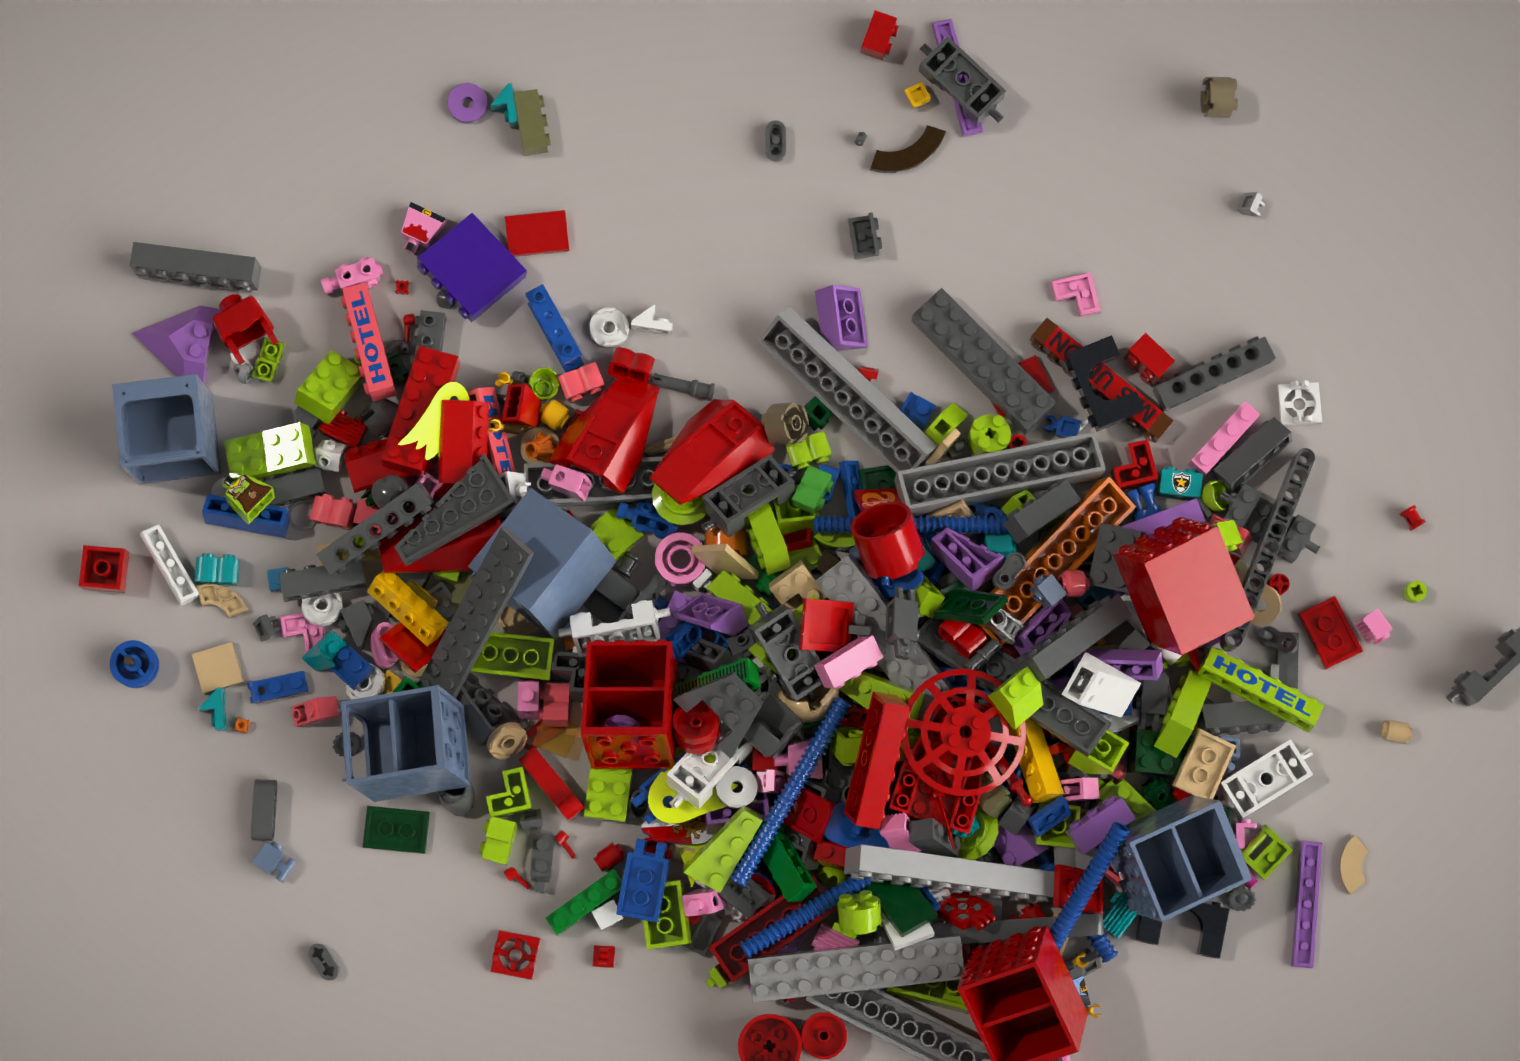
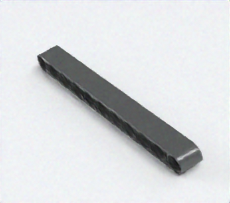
[1219,448,1315,652]
[873,914,1104,945]

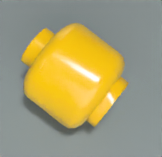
[540,400,571,430]

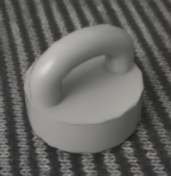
[233,363,254,384]

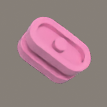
[369,622,399,669]

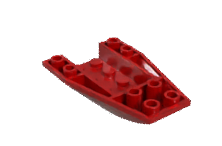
[549,378,660,494]
[649,399,775,505]
[376,505,501,573]
[888,695,986,834]

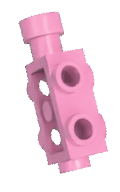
[320,257,383,295]

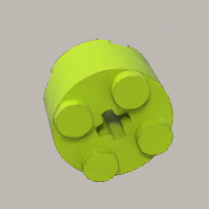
[967,414,1011,456]
[837,890,882,935]

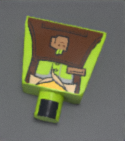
[222,474,275,525]

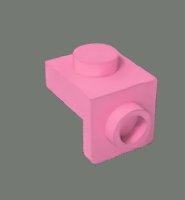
[1232,819,1257,850]

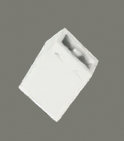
[1061,652,1141,717]

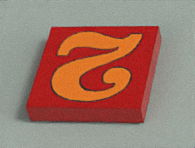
[854,488,902,512]

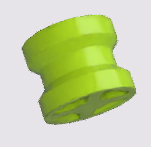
[1403,581,1427,603]

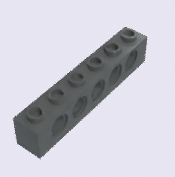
[1153,336,1276,412]
[316,481,435,575]

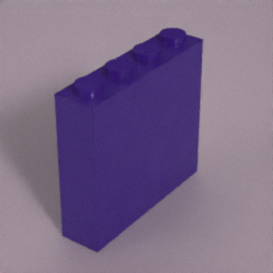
[417,213,527,323]

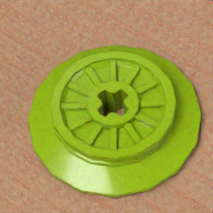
[652,484,709,525]
[955,804,999,860]

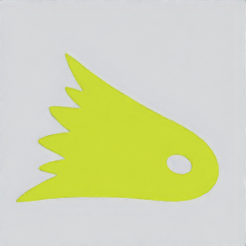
[398,382,470,461]
[648,745,757,824]

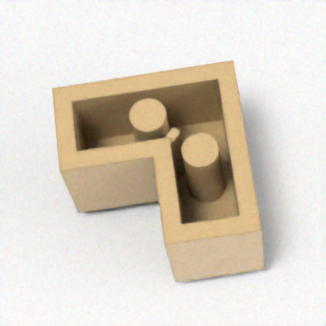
[768,559,827,605]

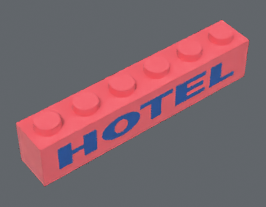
[341,282,397,402]
[467,387,516,475]

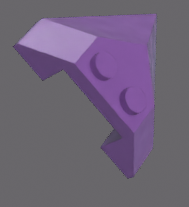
[132,305,221,384]

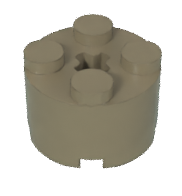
[1200,77,1238,118]
[761,402,809,445]

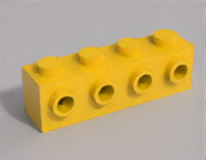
[367,571,449,647]
[1008,718,1064,803]

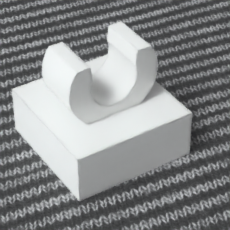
[692,568,712,594]

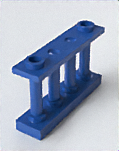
[525,284,584,373]

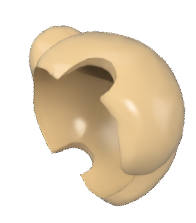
[775,684,839,723]

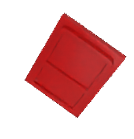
[799,598,854,652]
[379,622,446,673]

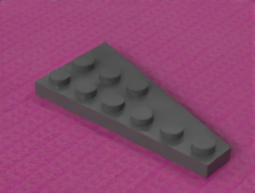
[395,453,516,566]

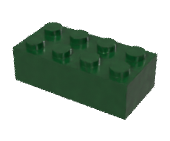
[1127,729,1194,777]

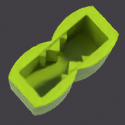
[785,431,832,471]

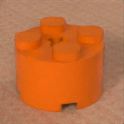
[705,527,747,558]

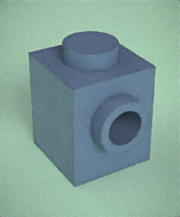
[1029,574,1067,608]

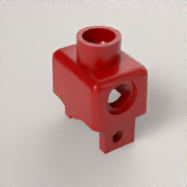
[212,294,279,365]

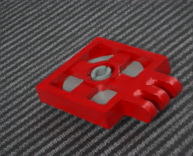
[936,891,996,931]

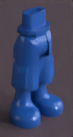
[1125,482,1162,521]

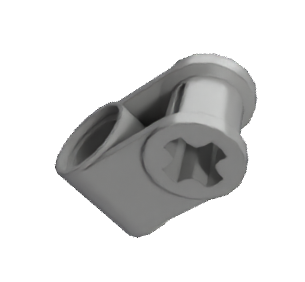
[984,609,1024,644]

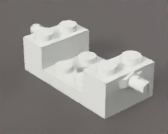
[558,600,671,657]
[666,717,753,810]
[1218,739,1313,819]

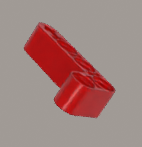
[518,747,585,822]

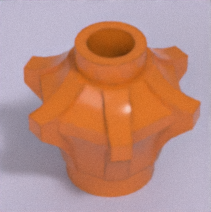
[525,432,556,463]

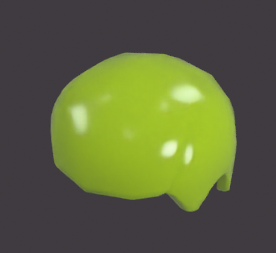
[528,367,560,401]
[1201,480,1229,512]
[818,866,849,887]

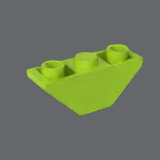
[924,402,969,460]

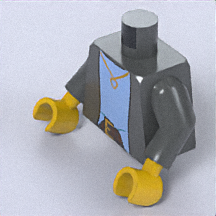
[1064,952,1102,1018]

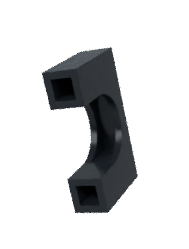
[1063,335,1144,432]
[1135,901,1230,959]

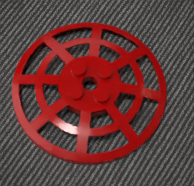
[901,668,1026,797]

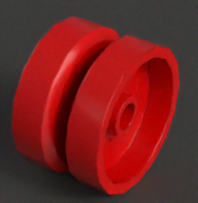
[672,700,721,755]
[800,1012,847,1059]

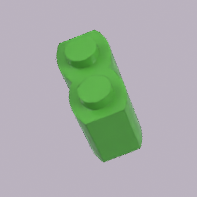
[792,465,834,515]

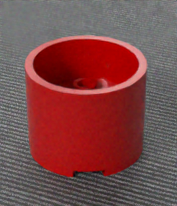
[850,502,925,579]
[738,1014,802,1061]

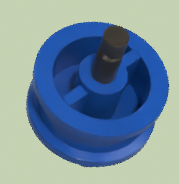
[110,640,159,688]

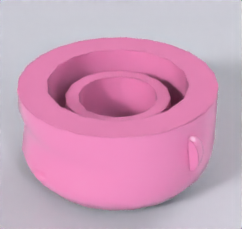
[655,533,706,587]

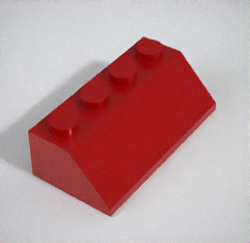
[439,400,489,484]
[344,438,434,493]

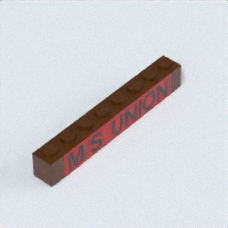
[1030,318,1174,443]

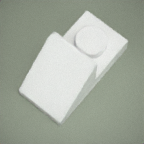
[631,305,673,336]

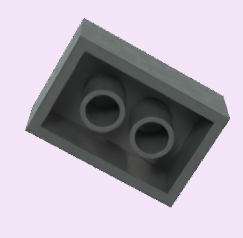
[1089,523,1146,593]

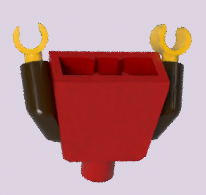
[488,372,541,434]

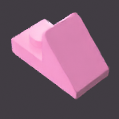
[756,770,786,794]

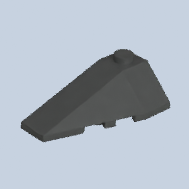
[456,672,521,746]

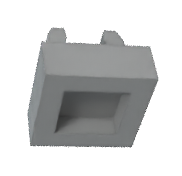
[1237,192,1265,216]
[1259,664,1279,679]

